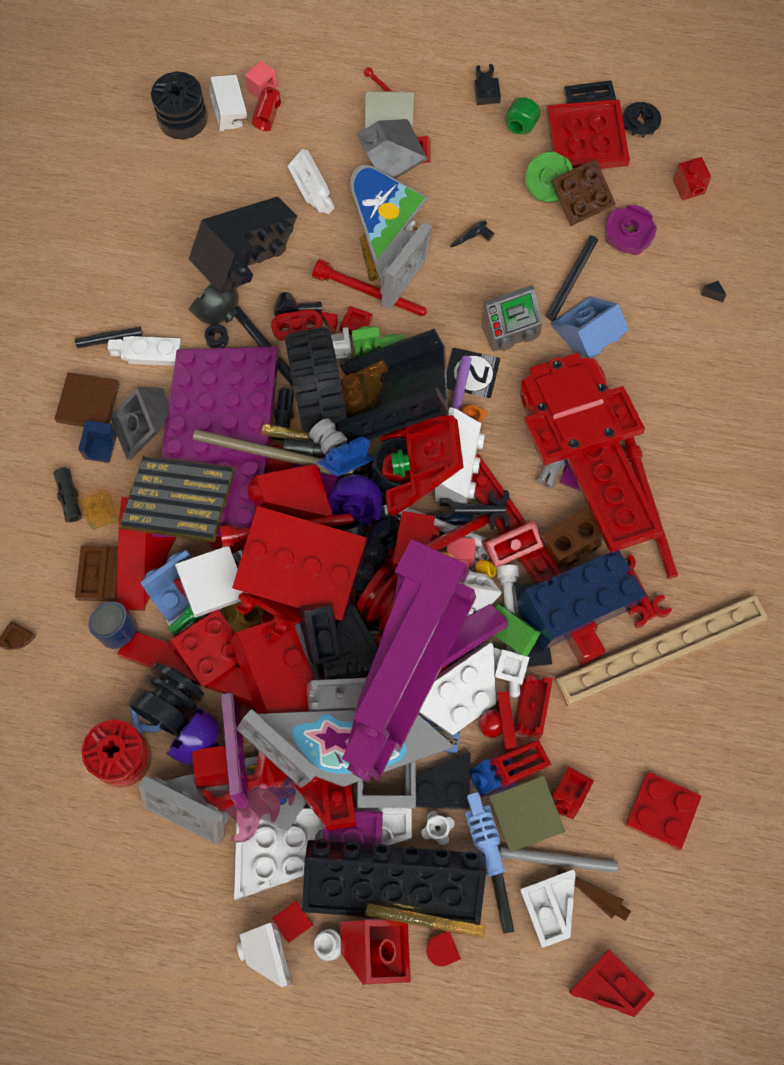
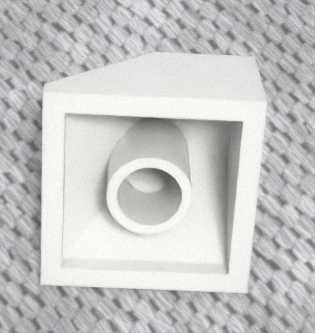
[237,923,293,987]

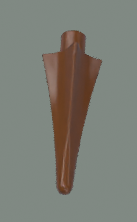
[557,868,631,921]

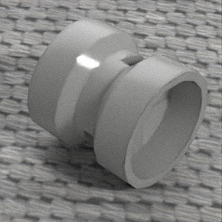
[309,418,347,455]

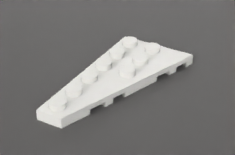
[234,808,412,900]

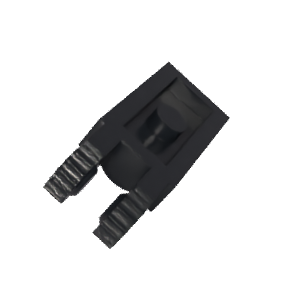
[353,519,397,591]

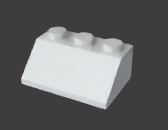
[435,408,485,504]

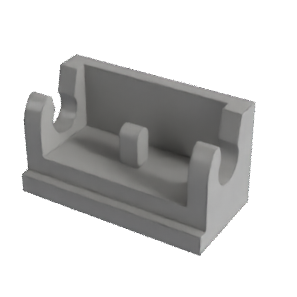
[307,678,366,712]

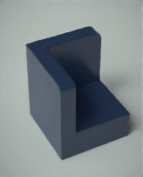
[79,420,117,463]

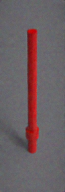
[624,437,678,579]

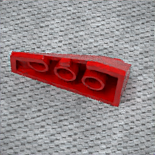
[116,497,177,611]

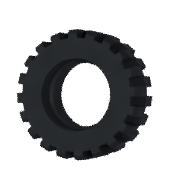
[284,327,347,434]

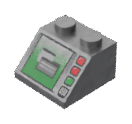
[481,285,542,352]

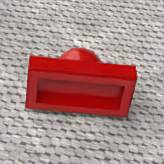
[478,691,517,753]

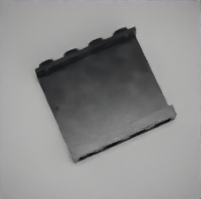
[337,328,448,445]

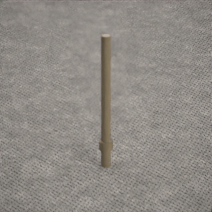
[193,429,354,476]

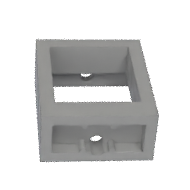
[353,762,416,809]

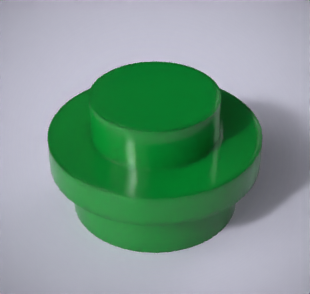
[391,449,410,477]

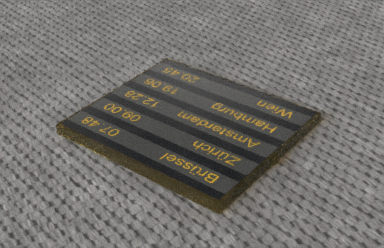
[119,455,236,542]

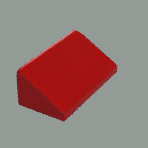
[481,520,544,568]

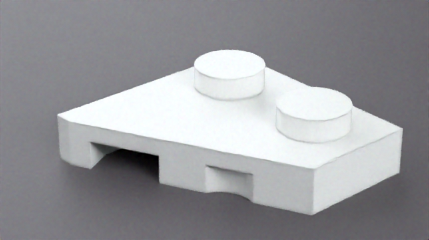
[520,869,575,948]

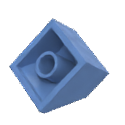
[551,296,629,358]

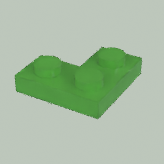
[352,326,405,357]

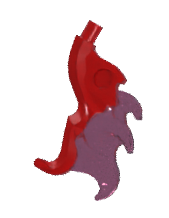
[203,751,296,843]

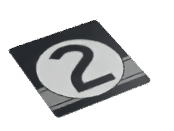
[446,348,500,398]

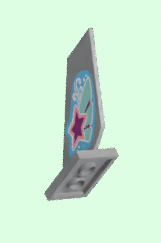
[236,709,454,788]

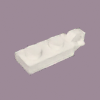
[287,149,335,214]
[107,336,182,366]

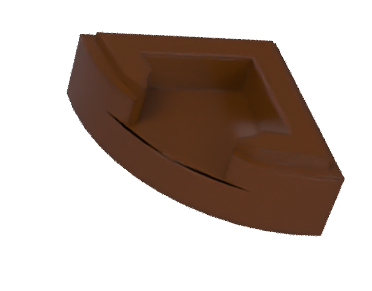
[0,621,36,650]

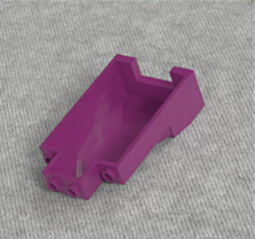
[342,539,477,782]

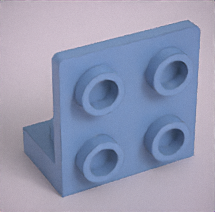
[141,550,191,623]

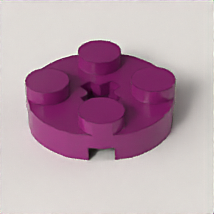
[605,205,657,255]

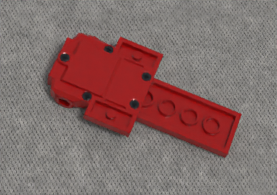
[520,353,663,553]

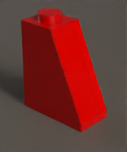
[247,464,333,519]

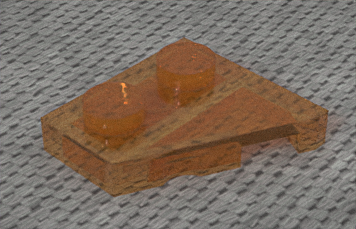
[341,359,388,418]

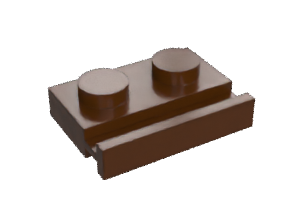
[75,545,118,602]

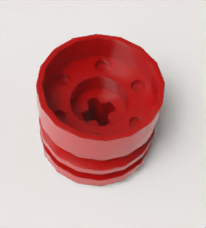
[356,566,397,633]
[81,719,152,788]

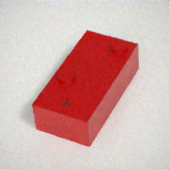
[230,620,315,714]

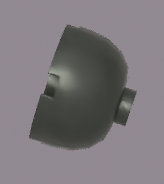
[189,284,239,325]

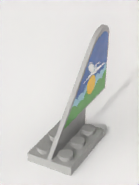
[350,165,432,310]

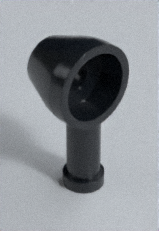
[274,292,322,317]

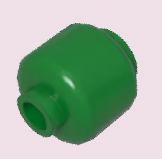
[505,97,540,135]

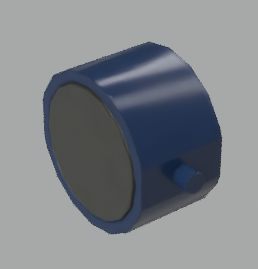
[88,601,137,649]

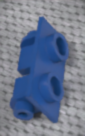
[318,436,373,476]

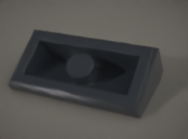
[299,603,341,666]

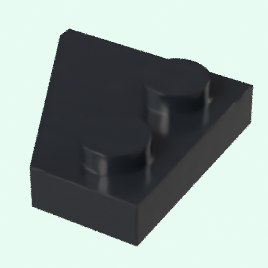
[416,753,471,810]

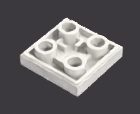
[175,547,246,618]

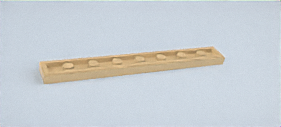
[555,594,769,706]

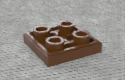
[551,159,616,226]
[55,372,120,427]

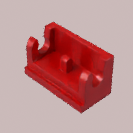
[514,675,553,739]

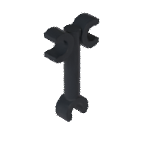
[439,490,510,529]

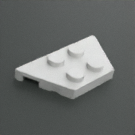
[420,642,496,735]

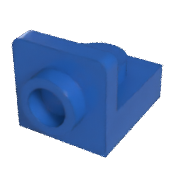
[470,755,519,797]

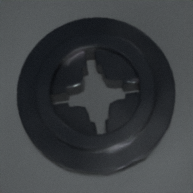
[623,102,661,137]

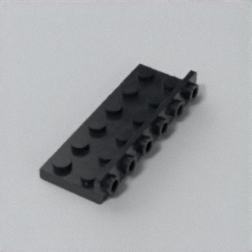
[302,839,486,926]

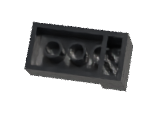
[189,197,297,293]

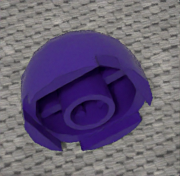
[328,475,383,527]
[166,706,221,765]

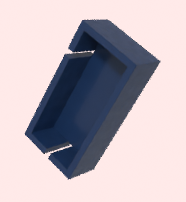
[517,551,646,650]

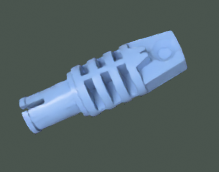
[465,792,506,877]

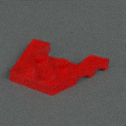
[380,415,464,516]

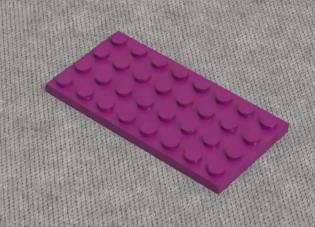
[150,347,279,537]

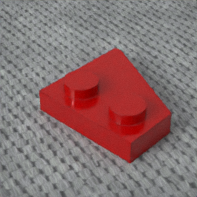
[293,776,357,831]
[569,948,655,1017]

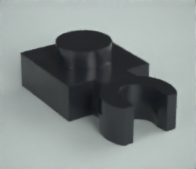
[474,64,501,105]

